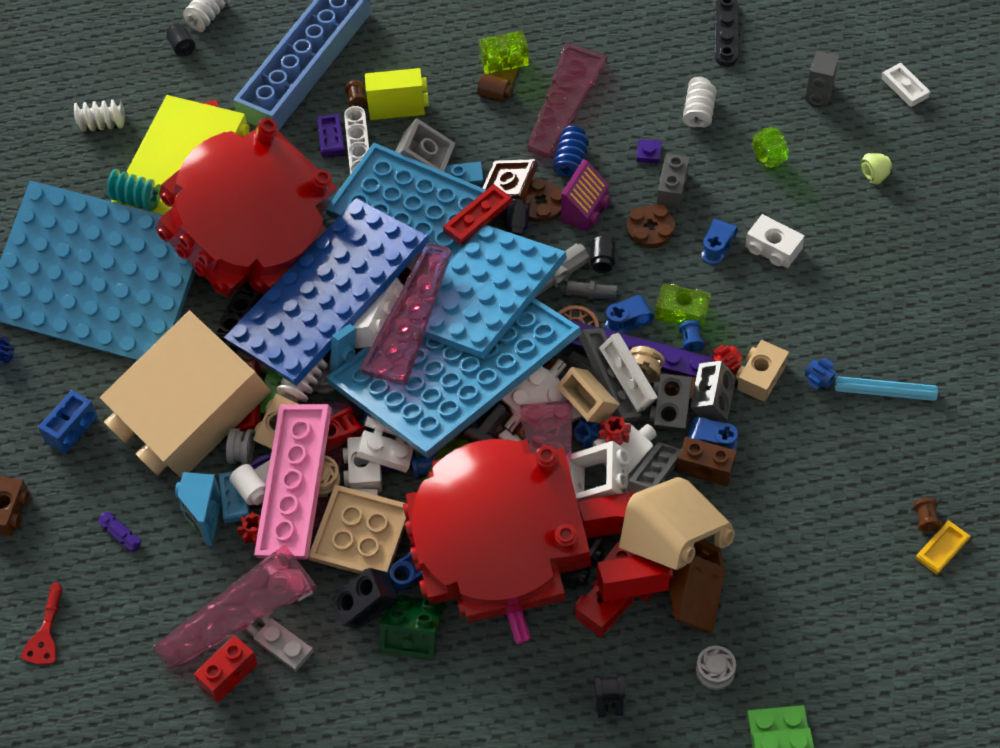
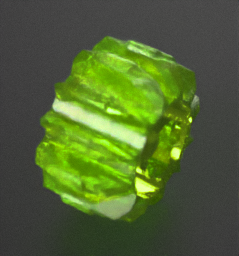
[751,126,789,169]

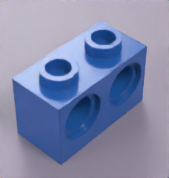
[38,390,98,454]

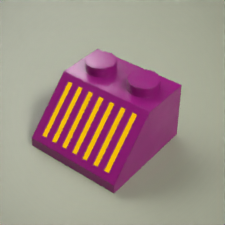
[561,159,611,232]

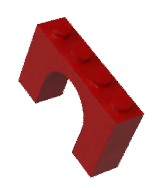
[577,492,673,602]

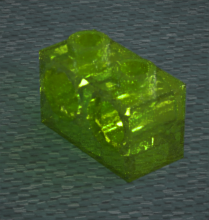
[478,30,529,74]

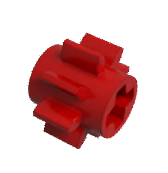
[711,345,743,375]
[599,415,631,445]
[237,511,261,546]

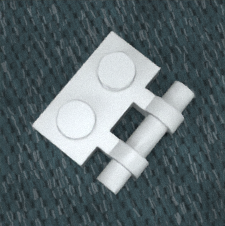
[356,416,413,473]

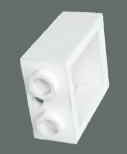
[566,441,629,501]

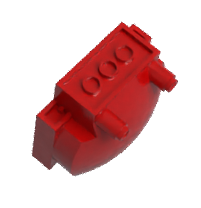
[155,118,337,298]
[403,439,591,623]

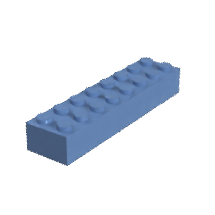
[233,0,371,131]

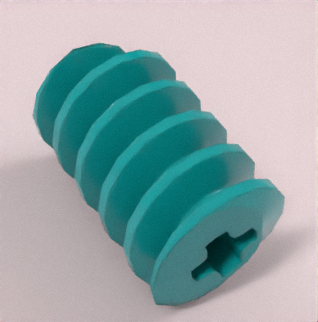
[106,169,161,211]

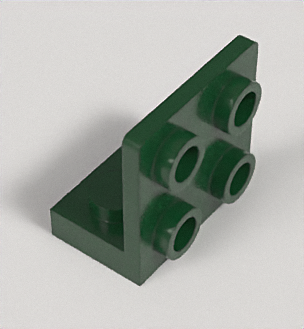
[379,595,445,660]

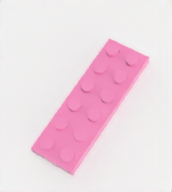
[254,404,332,560]

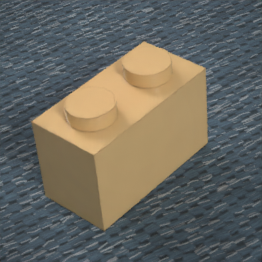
[556,367,620,423]

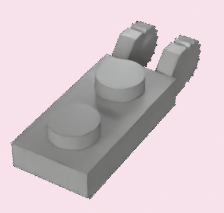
[239,608,314,672]

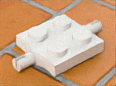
[501,359,567,433]

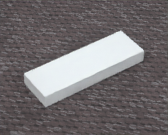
[599,333,658,412]

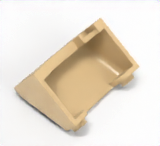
[619,477,735,570]

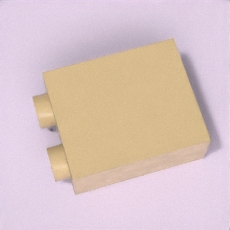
[100,310,271,478]

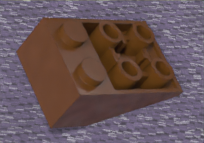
[668,540,725,633]

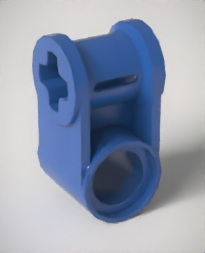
[702,219,738,265]
[605,295,655,334]
[688,417,738,450]
[388,551,424,591]

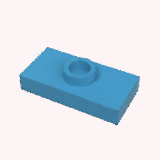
[444,162,483,185]
[330,324,356,374]
[219,472,250,524]

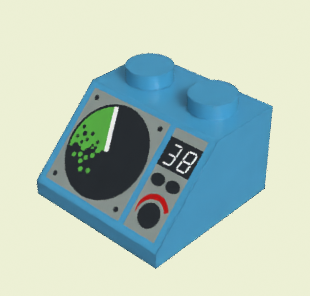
[175,472,222,546]

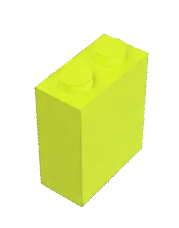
[365,68,429,120]

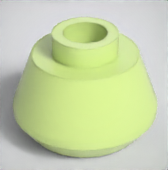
[861,153,892,185]

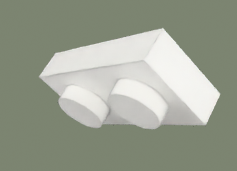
[881,63,930,107]

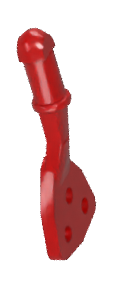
[21,582,62,664]

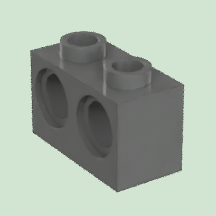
[805,51,839,106]
[657,153,690,210]
[690,360,736,422]
[650,374,692,432]

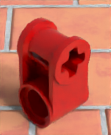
[325,407,366,451]

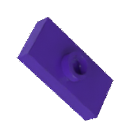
[317,114,345,157]

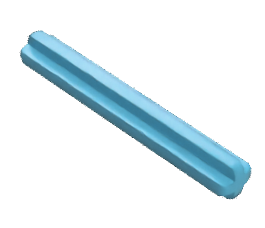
[835,376,938,401]

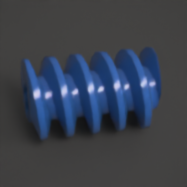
[552,126,589,178]

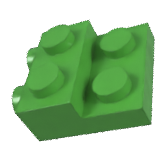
[747,705,814,748]

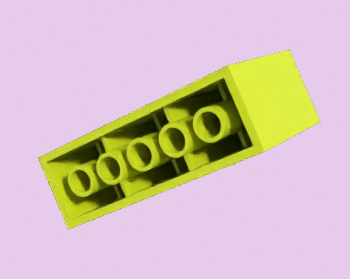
[111,95,250,215]

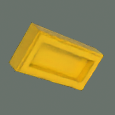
[915,520,970,575]

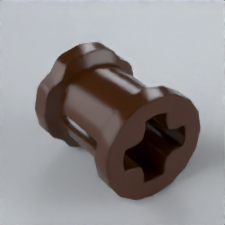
[345,80,368,108]
[913,498,942,532]

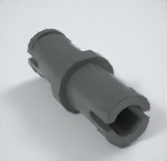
[567,280,617,301]

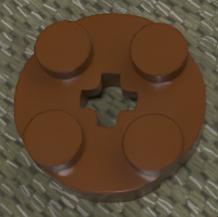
[524,178,563,222]
[626,205,675,248]

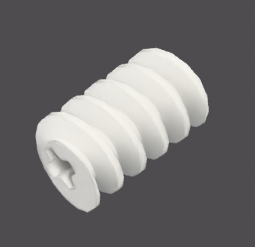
[183,0,229,32]
[682,76,717,128]
[74,100,125,132]
[276,358,327,402]

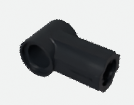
[460,402,509,444]

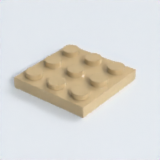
[309,484,408,575]

